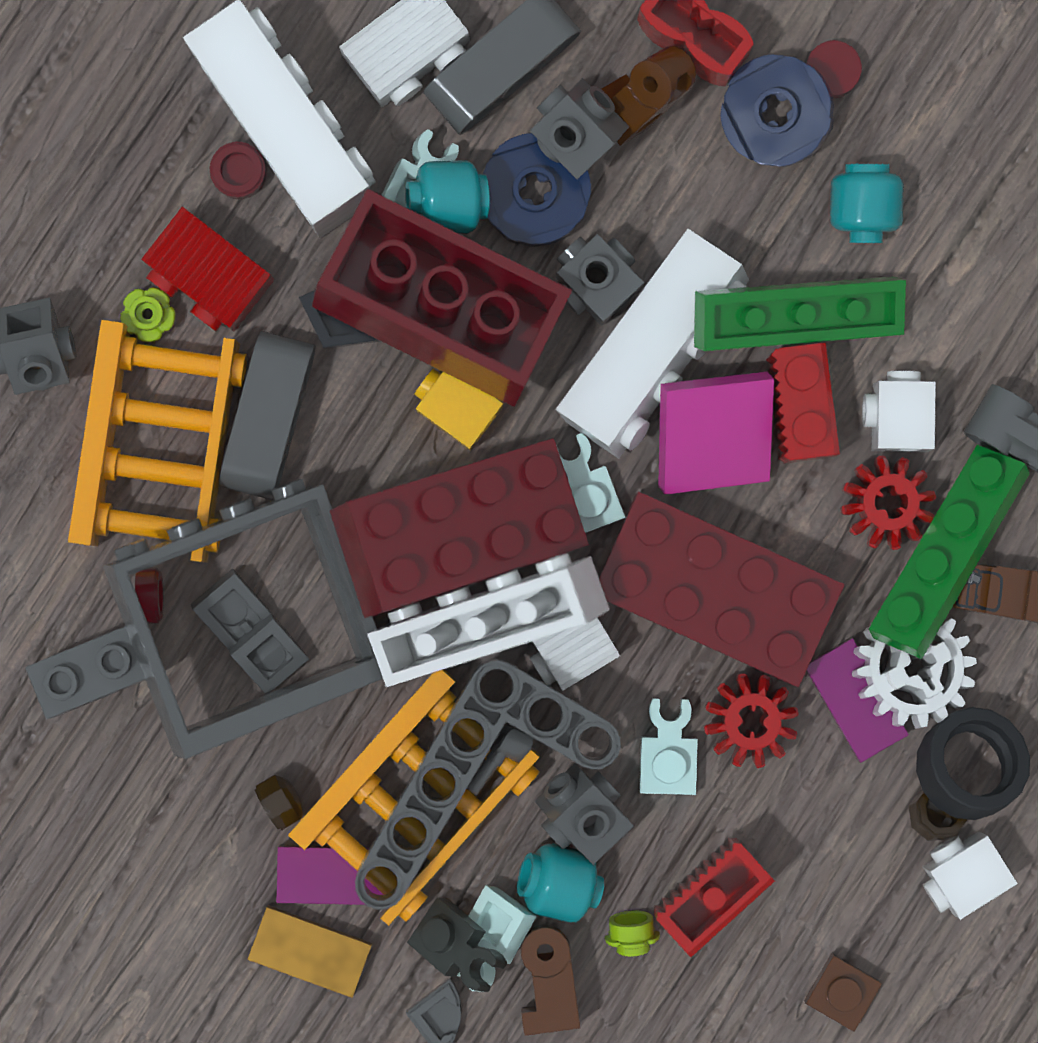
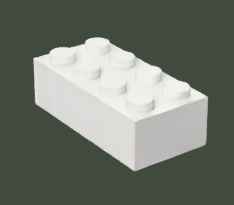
[183,0,376,239]

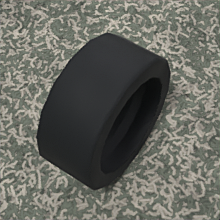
[916,707,1030,820]

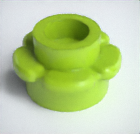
[120,287,175,342]
[605,911,660,957]

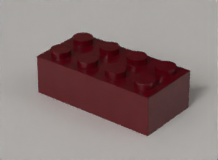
[312,189,572,407]
[330,438,589,619]
[598,491,845,688]

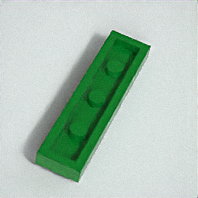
[694,276,906,351]
[868,445,1030,659]

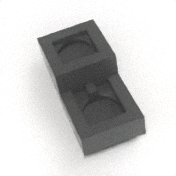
[191,568,309,694]

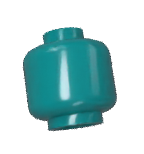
[405,160,490,234]
[830,164,904,243]
[517,844,604,922]

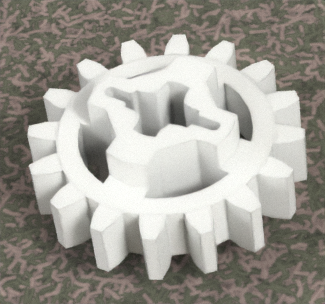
[852,618,977,729]

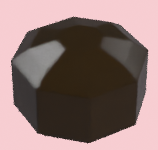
[254,773,303,831]
[909,790,967,841]

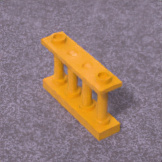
[68,320,247,562]
[288,669,540,926]

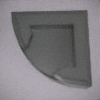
[406,977,462,1043]

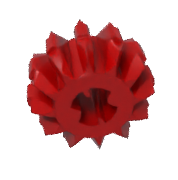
[840,456,936,550]
[703,673,799,768]

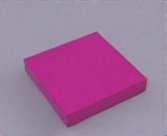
[658,372,774,495]

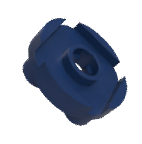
[720,54,834,167]
[483,133,591,247]

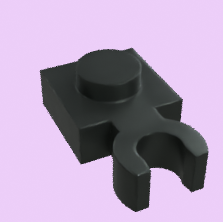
[407,897,507,992]

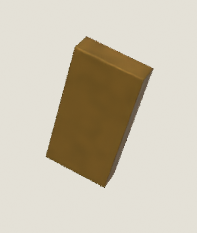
[247,905,372,998]

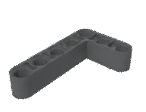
[355,659,621,910]

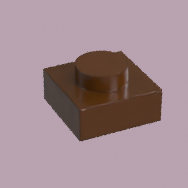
[804,953,882,1032]

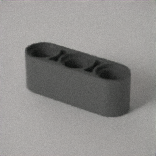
[423,0,581,135]
[219,331,316,500]

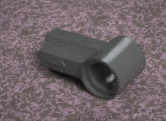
[963,384,1038,473]

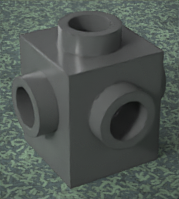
[530,78,629,179]
[556,234,644,326]
[0,297,77,395]
[535,763,634,865]

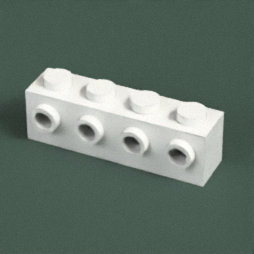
[556,229,749,459]
[367,553,610,687]

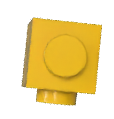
[414,368,503,451]

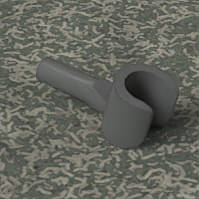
[467,725,533,795]

